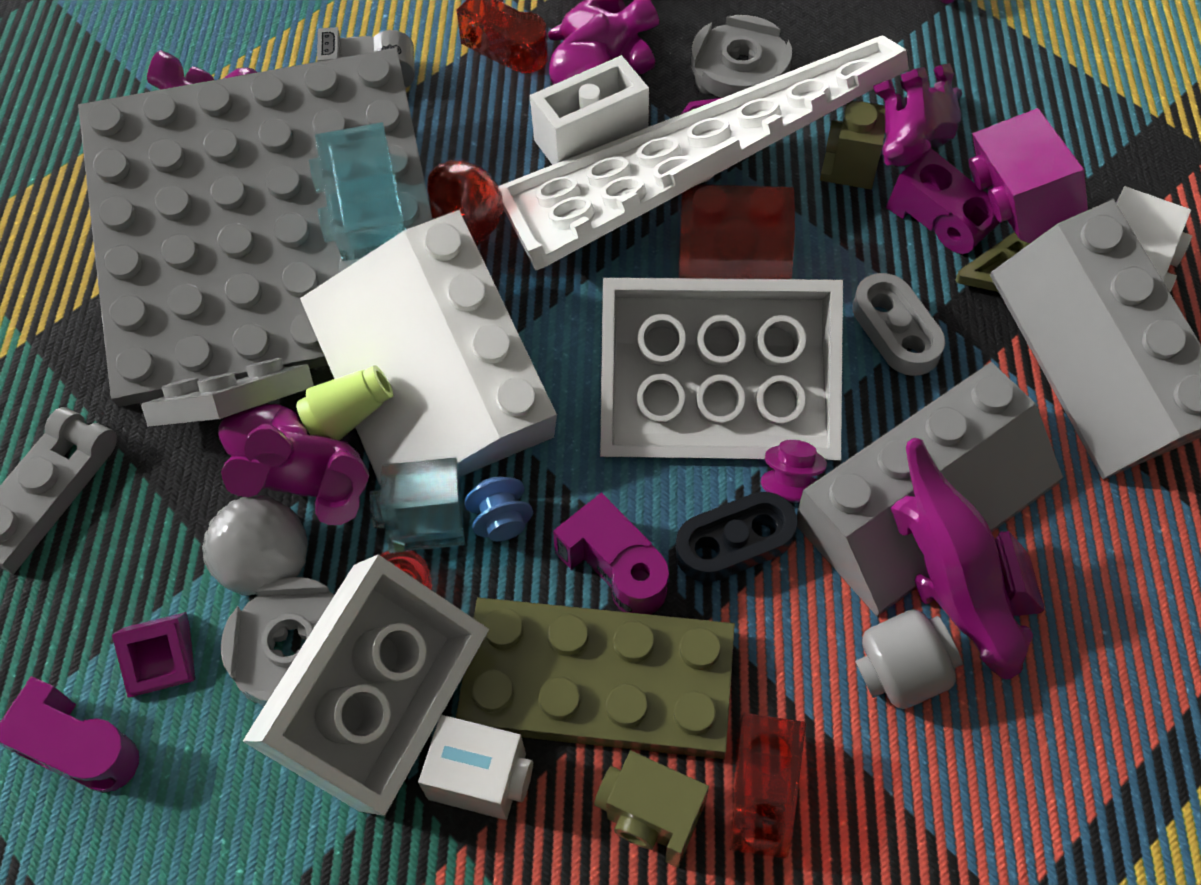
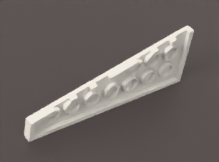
[495,35,909,271]

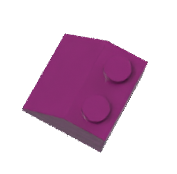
[969,108,1088,243]

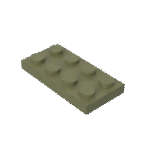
[456,597,735,760]

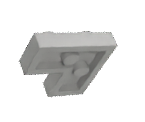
[141,358,314,427]

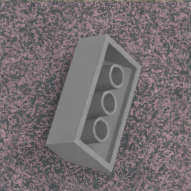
[990,199,1201,480]
[797,362,1063,617]

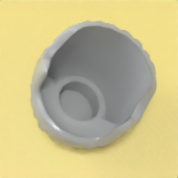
[202,495,308,596]

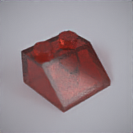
[678,184,795,279]

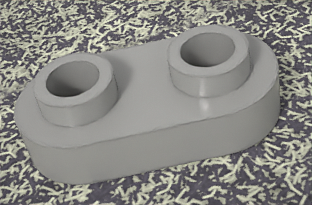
[853,273,945,376]

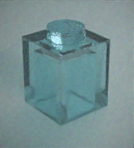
[370,457,465,553]

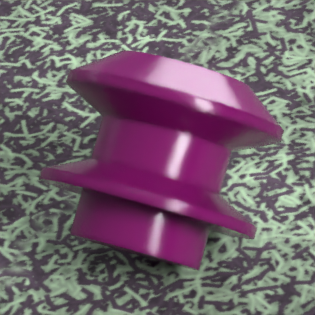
[761,440,827,503]

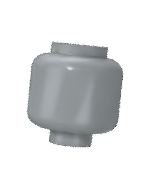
[855,609,963,709]

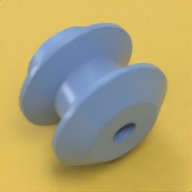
[464,477,533,541]

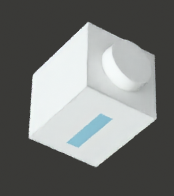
[418,715,533,820]

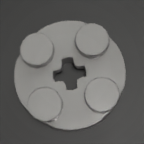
[691,15,792,98]
[221,577,335,707]

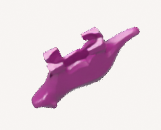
[873,63,963,166]
[891,437,1033,679]

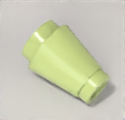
[297,365,393,441]

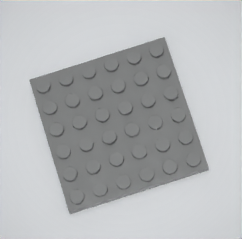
[78,48,433,407]

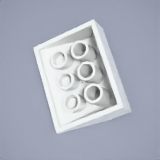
[300,210,557,507]
[600,278,843,460]

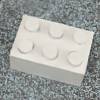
[243,554,489,816]

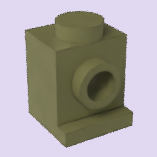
[820,100,885,190]
[594,750,709,868]

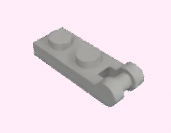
[0,407,117,574]

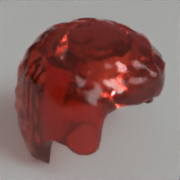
[427,160,504,246]

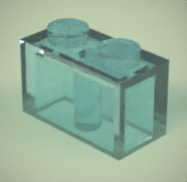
[309,122,406,262]

